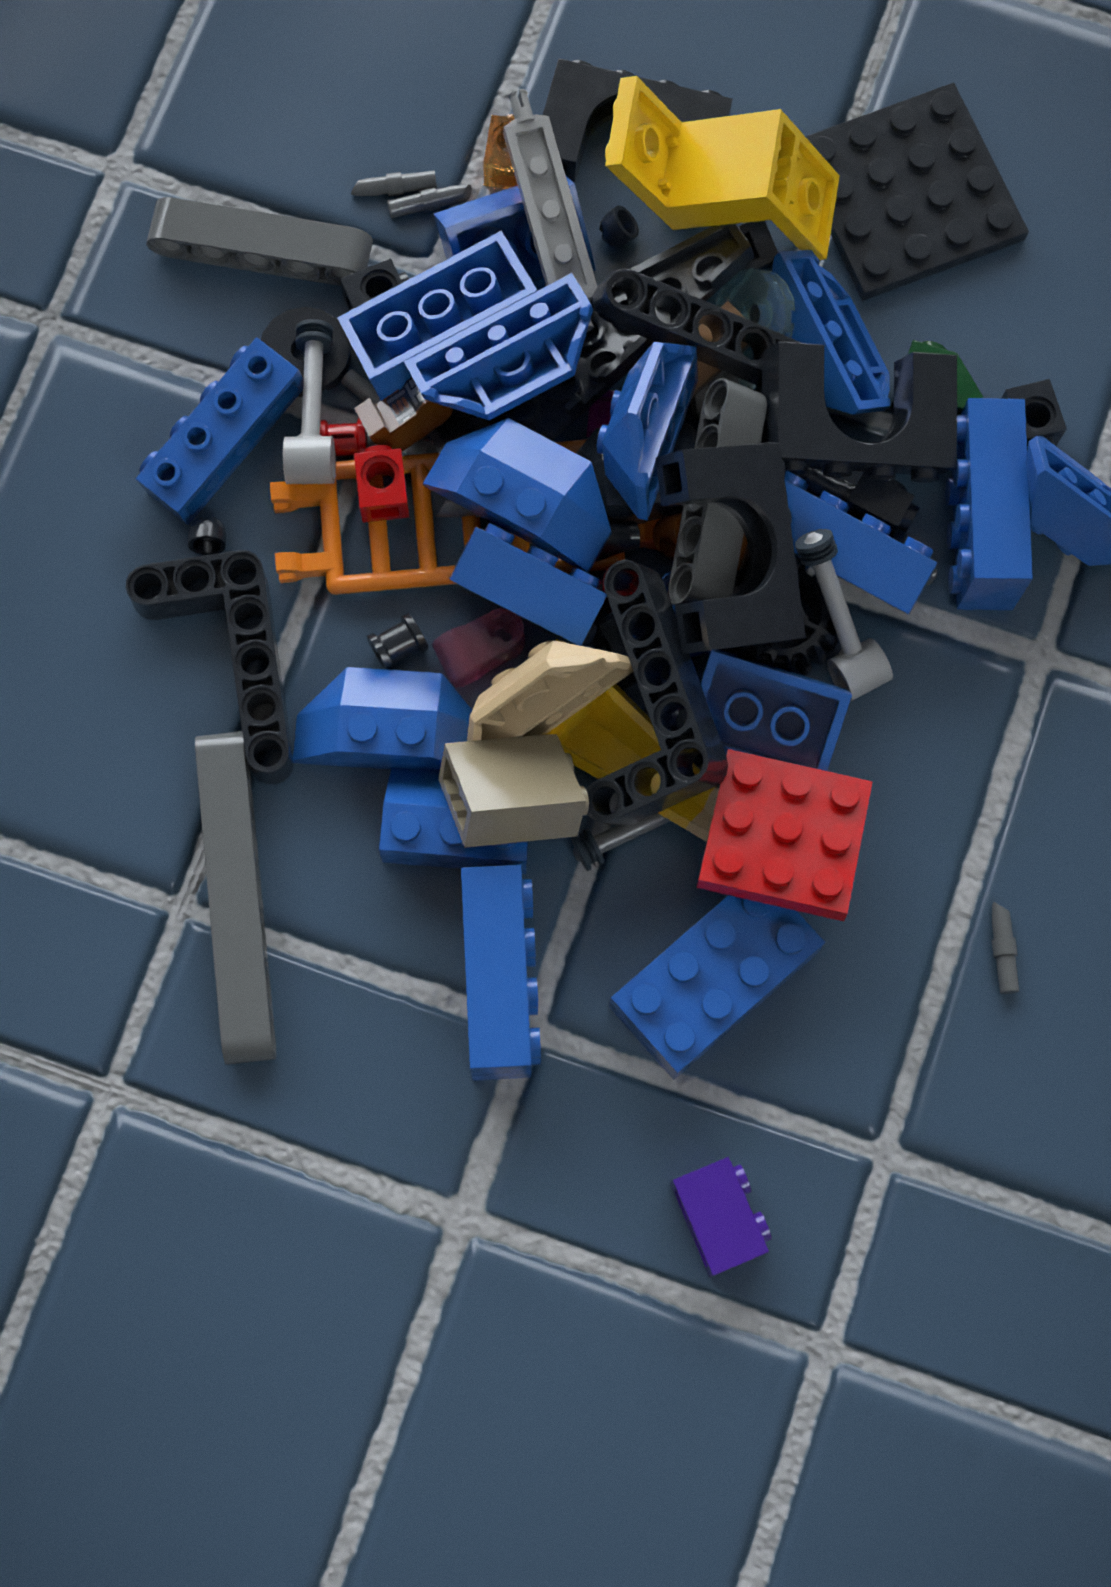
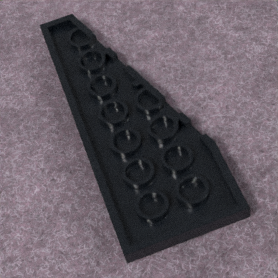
[429,224,754,455]

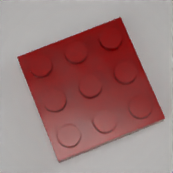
[697,749,873,922]

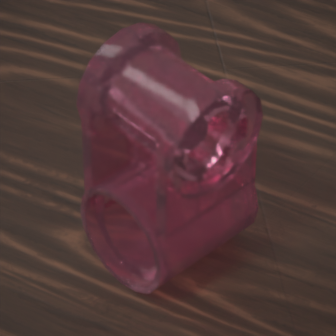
[431,608,525,688]

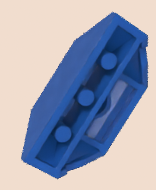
[766,250,890,415]
[404,273,593,420]
[597,342,698,520]
[423,418,612,574]
[1026,436,1111,566]
[293,667,472,771]

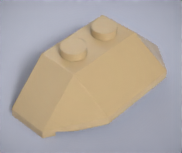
[467,640,633,741]

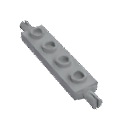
[503,89,597,332]

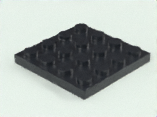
[805,82,1029,301]

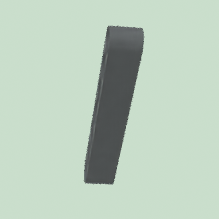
[195,731,276,1065]

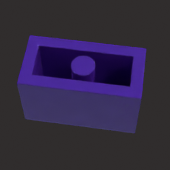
[670,1156,772,1277]

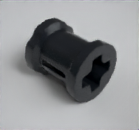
[366,613,429,670]

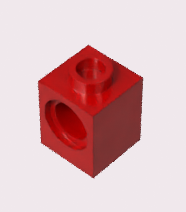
[354,445,410,523]

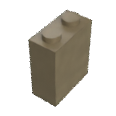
[439,734,589,848]

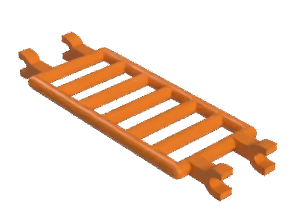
[270,439,660,595]

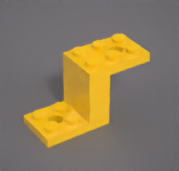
[605,76,840,260]

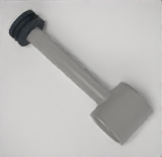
[283,319,336,484]
[795,529,893,702]

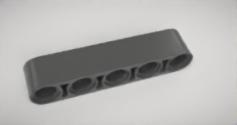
[146,197,373,286]
[668,378,767,605]

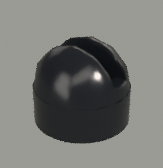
[599,205,639,247]
[188,516,226,555]

